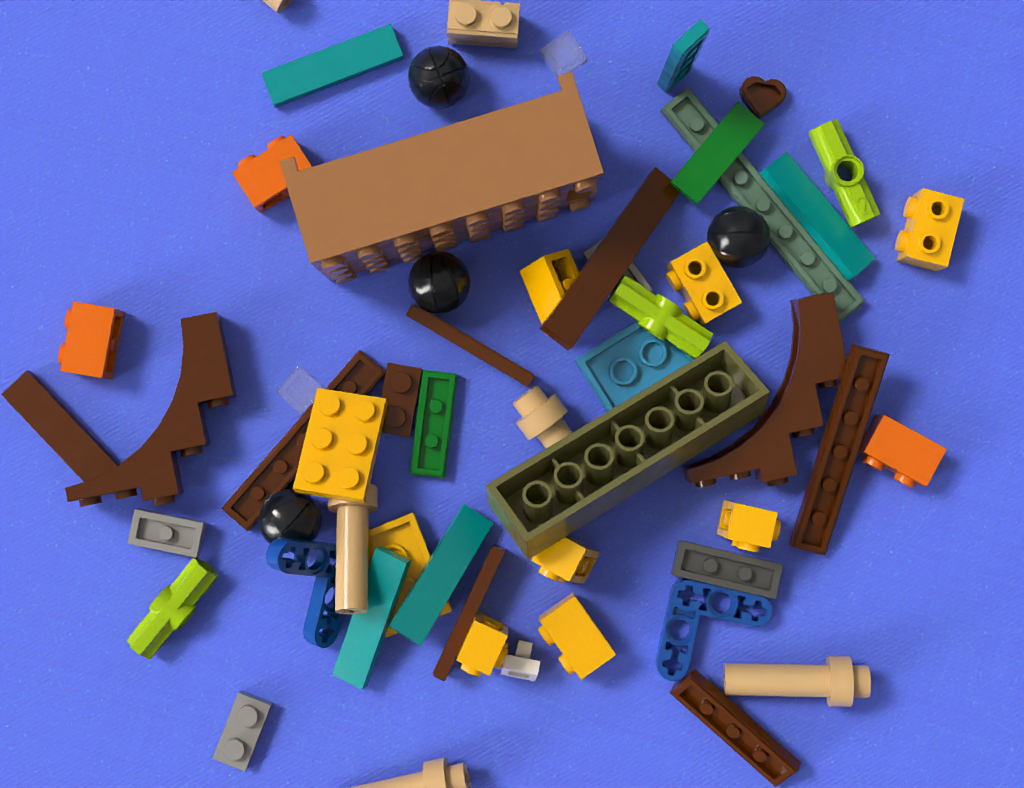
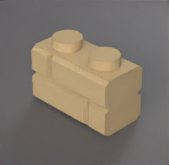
[447,0,520,49]

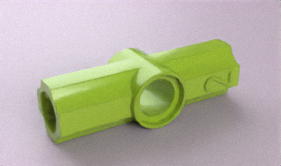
[808,119,881,228]
[607,275,713,359]
[126,557,219,660]

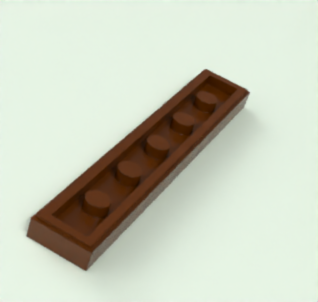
[540,167,680,350]
[789,343,890,555]
[221,350,386,531]

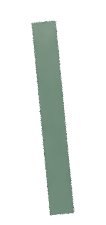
[660,87,865,323]

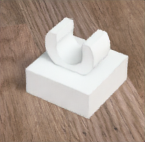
[501,640,540,682]

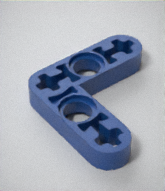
[266,537,343,648]
[656,578,773,681]

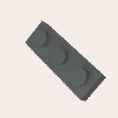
[671,540,783,599]

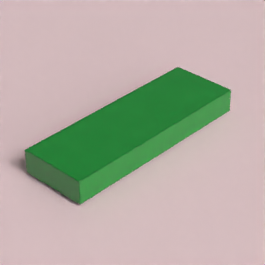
[669,102,765,206]
[410,370,458,478]

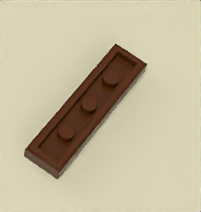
[406,304,534,387]
[1,370,120,482]
[433,544,506,681]
[670,668,801,787]

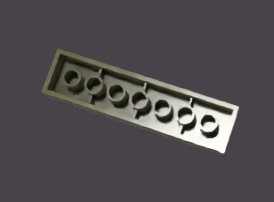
[486,341,770,560]

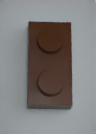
[381,363,423,438]

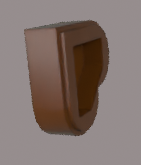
[739,76,786,119]

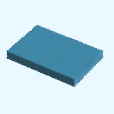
[575,321,695,412]

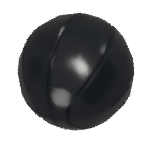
[408,45,470,109]
[707,206,770,268]
[408,251,470,314]
[259,489,322,544]

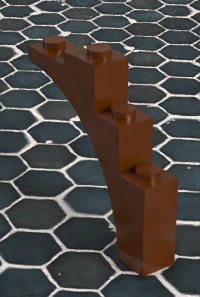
[682,292,847,487]
[65,312,237,507]

